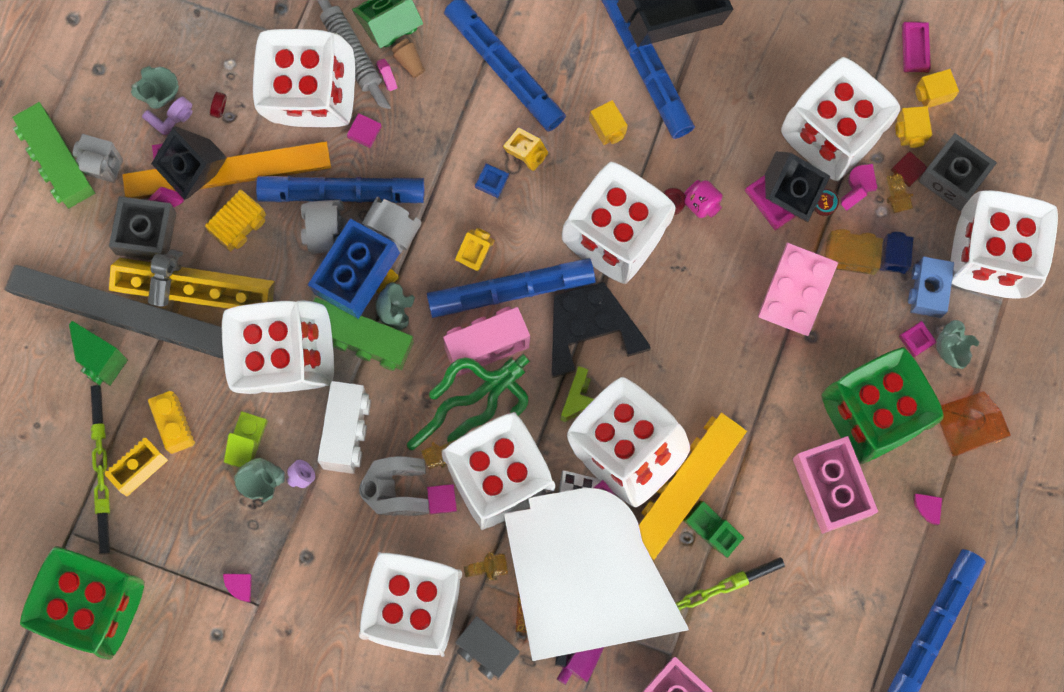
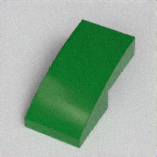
[683,501,744,558]

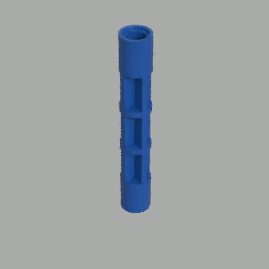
[444,0,566,132]
[601,0,695,139]
[256,176,424,203]
[426,258,595,318]
[887,549,986,692]

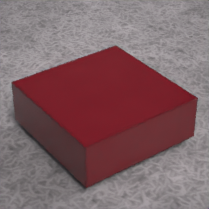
[891,151,928,187]

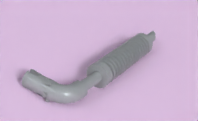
[317,0,391,109]

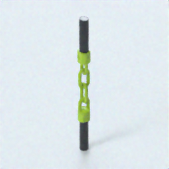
[90,385,110,555]
[675,557,785,610]

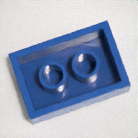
[308,218,400,319]

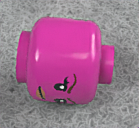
[684,180,723,218]

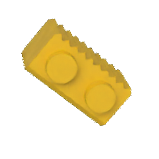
[205,189,266,252]
[148,391,195,454]
[105,438,168,496]

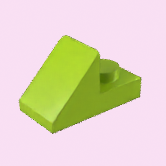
[560,366,594,422]
[224,411,268,468]

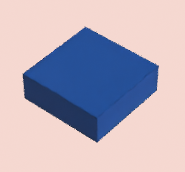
[475,163,509,198]

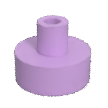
[287,460,315,488]

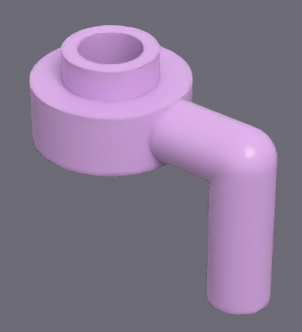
[142,96,193,135]

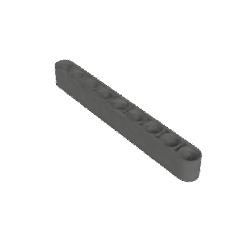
[4,265,224,359]

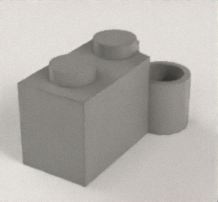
[73,134,123,183]

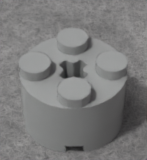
[361,197,422,254]
[301,200,347,254]

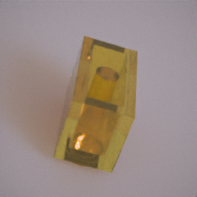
[825,229,883,275]

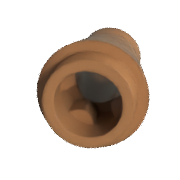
[391,39,425,78]

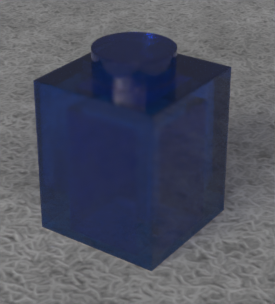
[879,232,914,274]

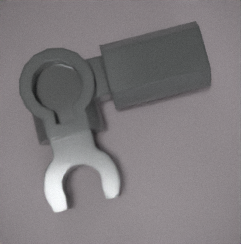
[148,249,183,307]

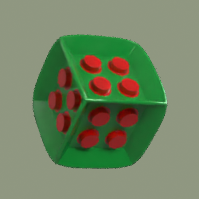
[822,347,944,464]
[20,546,145,660]

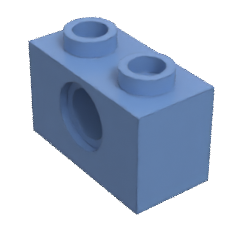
[908,256,954,318]

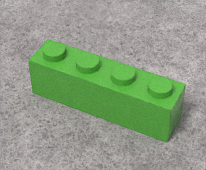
[12,102,96,209]
[313,297,414,371]

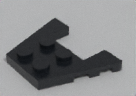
[551,282,651,378]

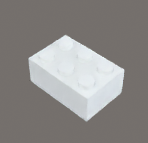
[318,381,371,474]

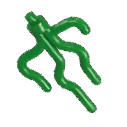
[406,353,530,451]

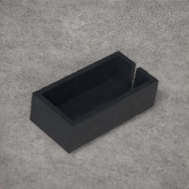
[617,0,734,47]

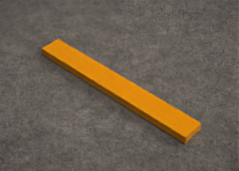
[122,141,331,199]

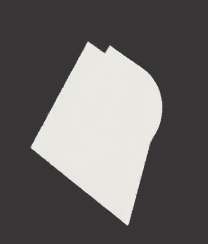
[504,488,689,661]

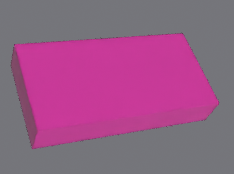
[902,22,931,73]
[745,175,796,231]

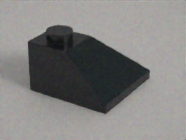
[151,126,227,200]
[765,151,830,222]

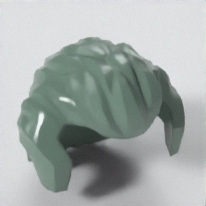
[131,66,179,109]
[376,282,415,330]
[936,320,980,369]
[234,458,285,503]

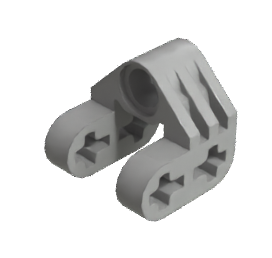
[359,456,429,516]

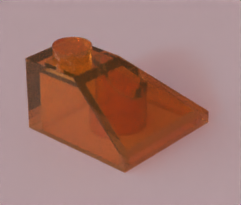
[940,391,1011,457]

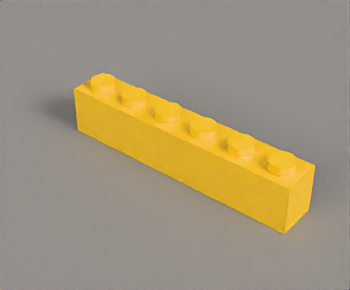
[109,258,275,309]
[638,412,747,561]

